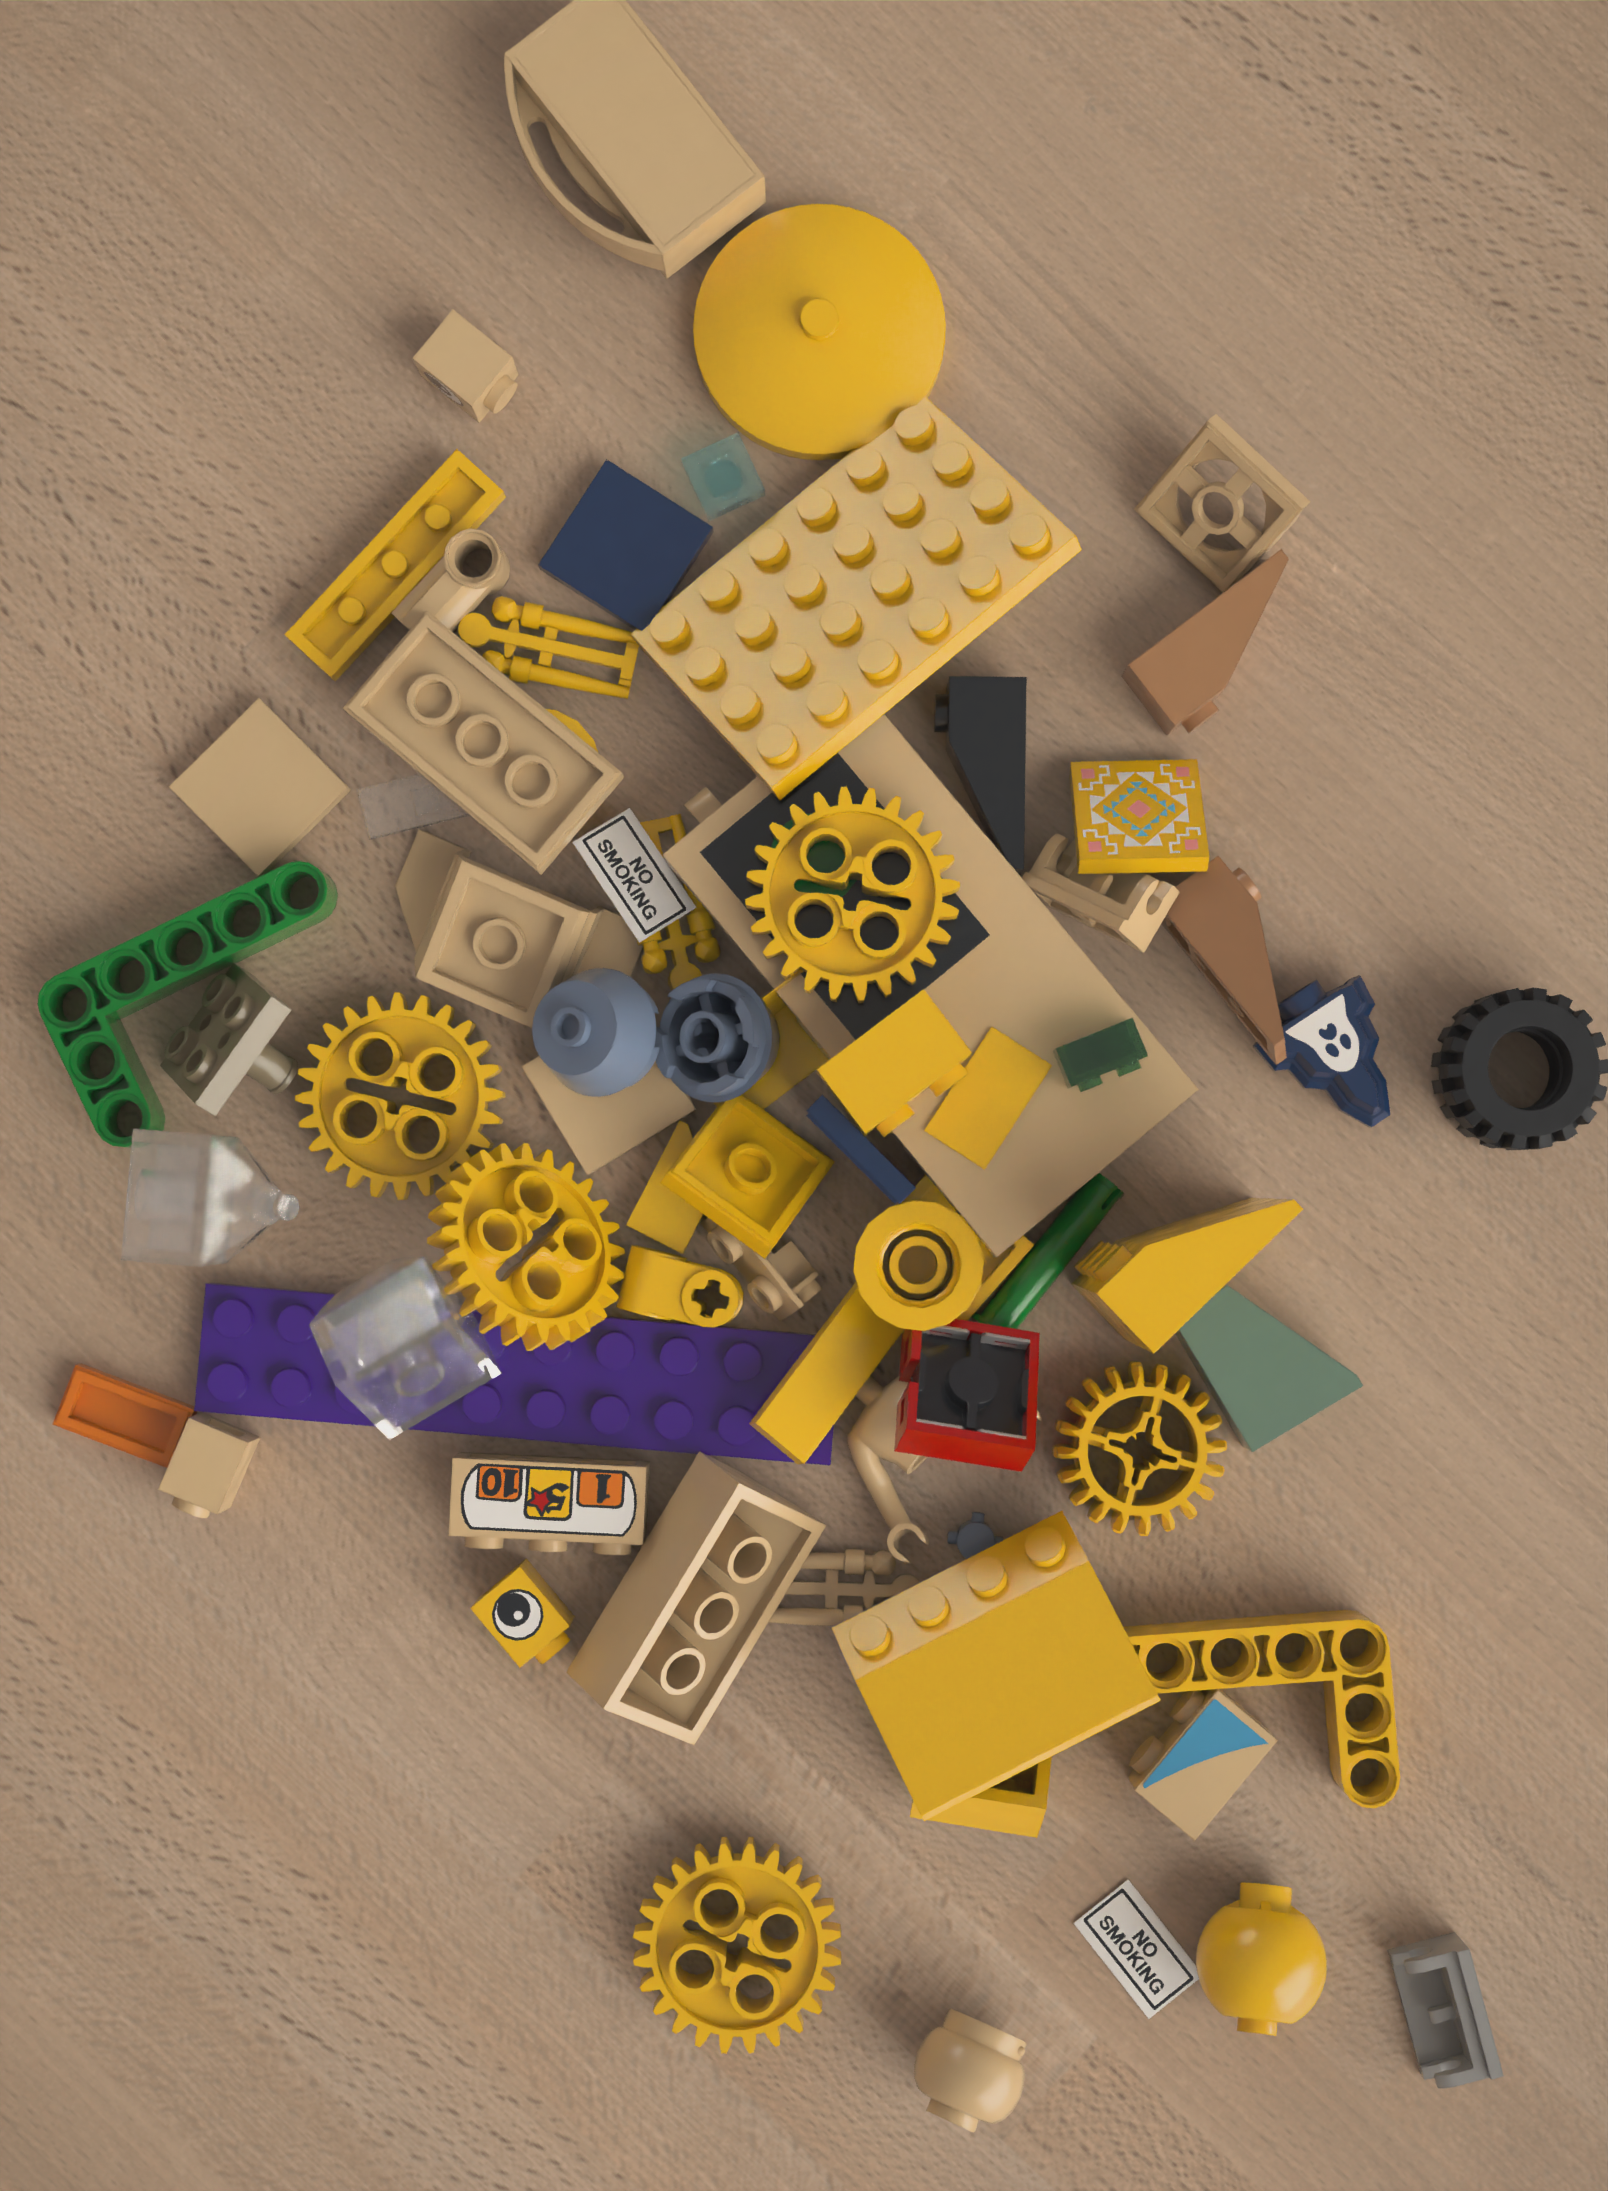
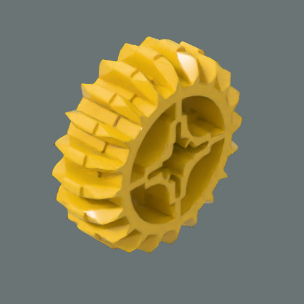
[1052,1361,1227,1536]

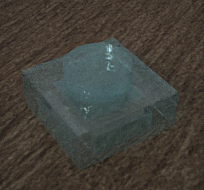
[681,432,765,522]

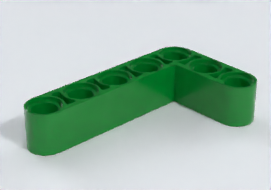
[37,861,338,1148]

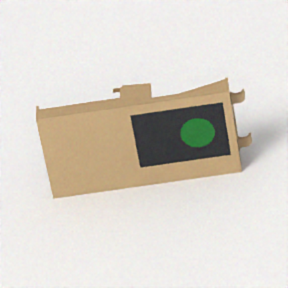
[663,714,1199,1257]

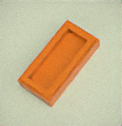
[53,1363,198,1468]

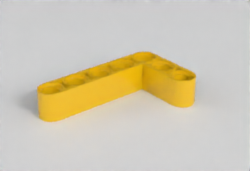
[1123,1610,1400,1808]

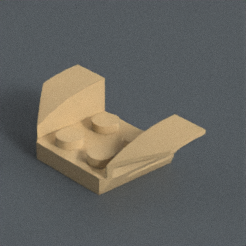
[395,829,643,1028]

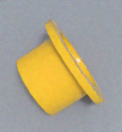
[853,1200,984,1331]

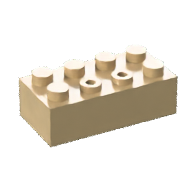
[504,0,766,279]

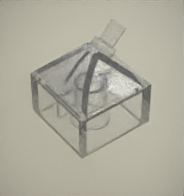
[121,1128,300,1267]
[309,1257,502,1440]

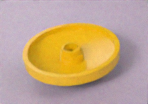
[693,204,946,460]

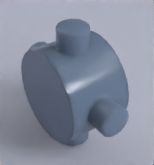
[947,1512,1003,1559]

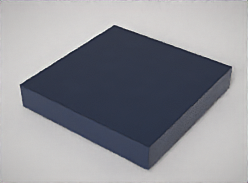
[538,459,714,631]
[806,1095,916,1204]

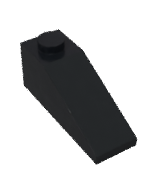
[934,676,1027,875]

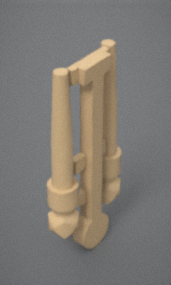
[769,1549,920,1626]

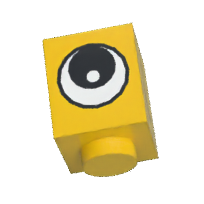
[470,1558,575,1668]

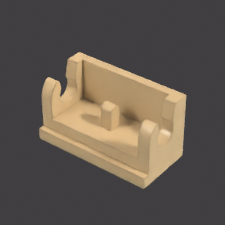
[1022,834,1180,953]

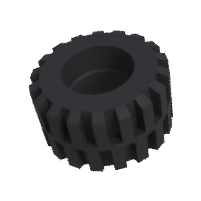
[1431,987,1608,1150]

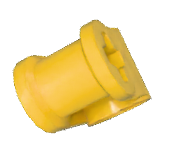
[616,1245,744,1328]

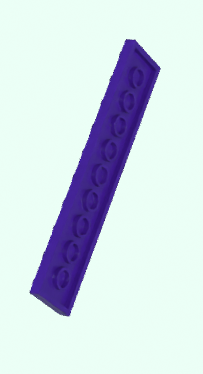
[194,1283,834,1465]

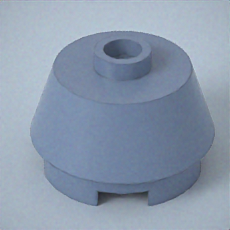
[532,968,660,1097]
[655,974,780,1102]

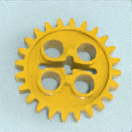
[745,786,960,1003]
[295,992,506,1200]
[427,1143,625,1351]
[633,1837,841,2054]

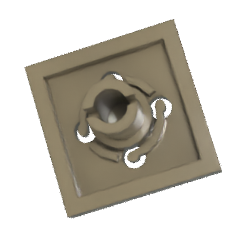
[160,962,298,1116]

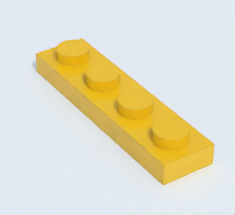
[284,449,506,682]

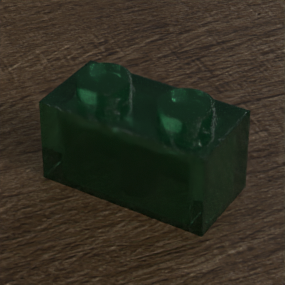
[1053,1018,1148,1093]

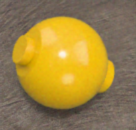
[1196,1882,1327,2036]

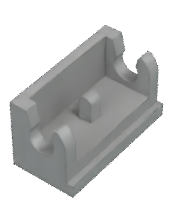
[1387,1932,1504,2088]

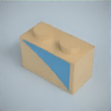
[1128,1689,1278,1841]

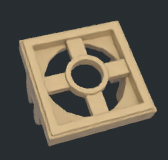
[1134,414,1311,593]

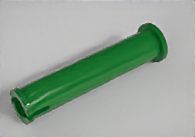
[971,1173,1124,1329]

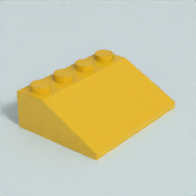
[1071,1198,1303,1354]
[832,1511,1161,1821]

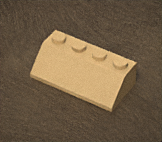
[566,1451,826,1745]

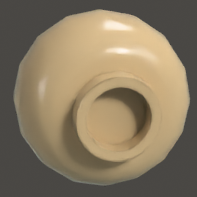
[914,2008,1027,2132]

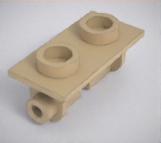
[701,1218,822,1322]

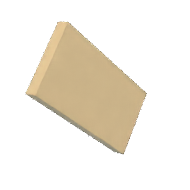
[343,611,624,875]

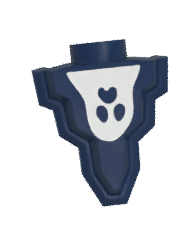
[1253,975,1390,1128]

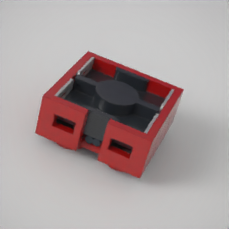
[894,1319,1040,1472]

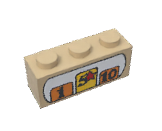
[448,1452,650,1555]

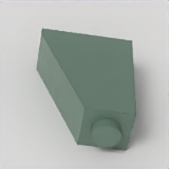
[1175,1285,1363,1452]

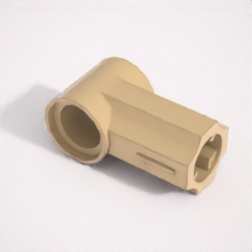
[392,528,510,632]

